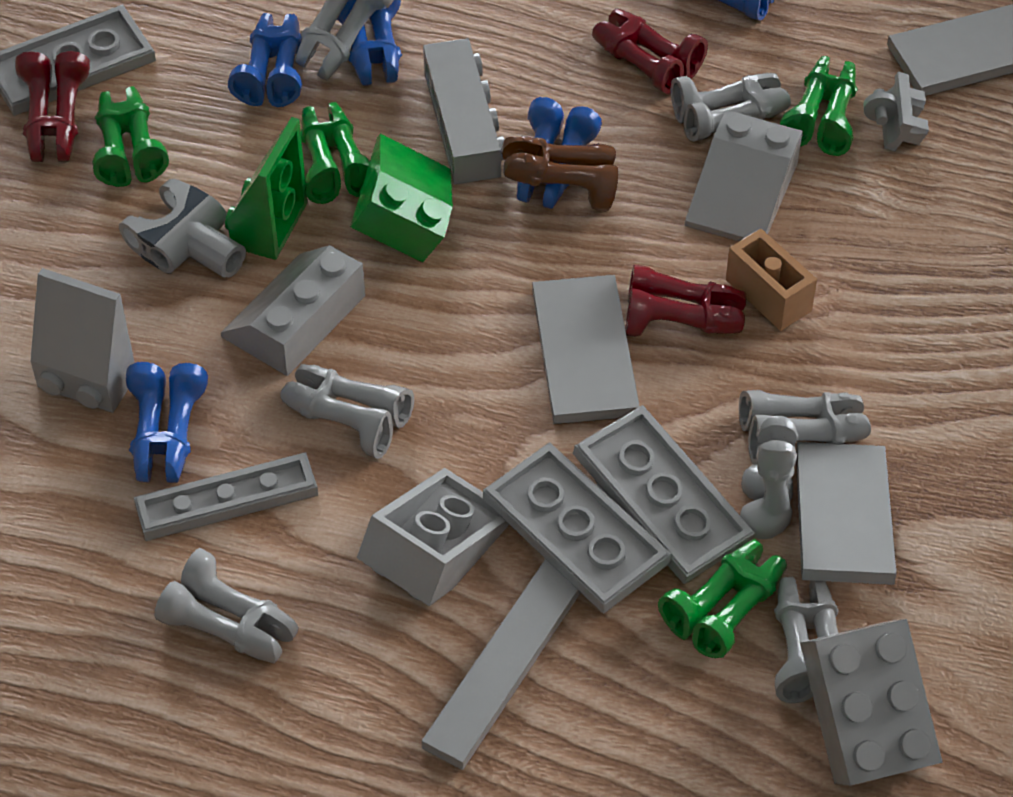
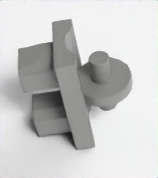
[863,72,929,151]

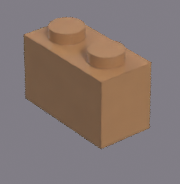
[725,228,817,331]

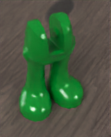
[779,56,858,156]
[92,86,169,187]
[301,102,370,204]
[658,539,787,659]

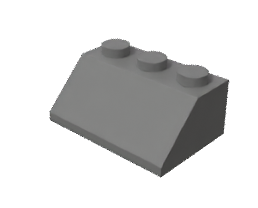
[221,245,365,376]

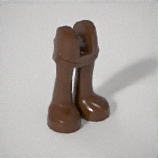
[501,136,618,212]

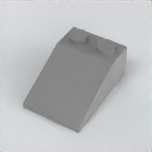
[685,110,803,241]
[30,268,135,413]
[357,468,509,606]

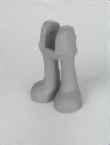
[295,0,394,80]
[671,73,791,142]
[280,364,414,459]
[738,390,871,464]
[740,416,798,539]
[154,548,299,663]
[774,577,839,703]

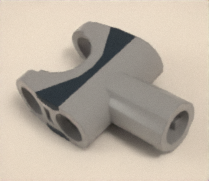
[119,179,246,278]

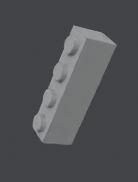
[423,38,505,185]

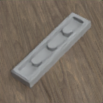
[134,452,318,541]

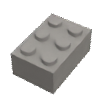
[800,619,943,786]

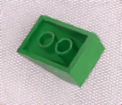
[225,117,308,260]
[350,133,453,263]

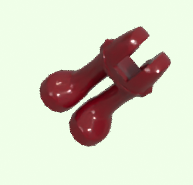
[592,8,708,94]
[15,51,90,162]
[625,264,747,337]

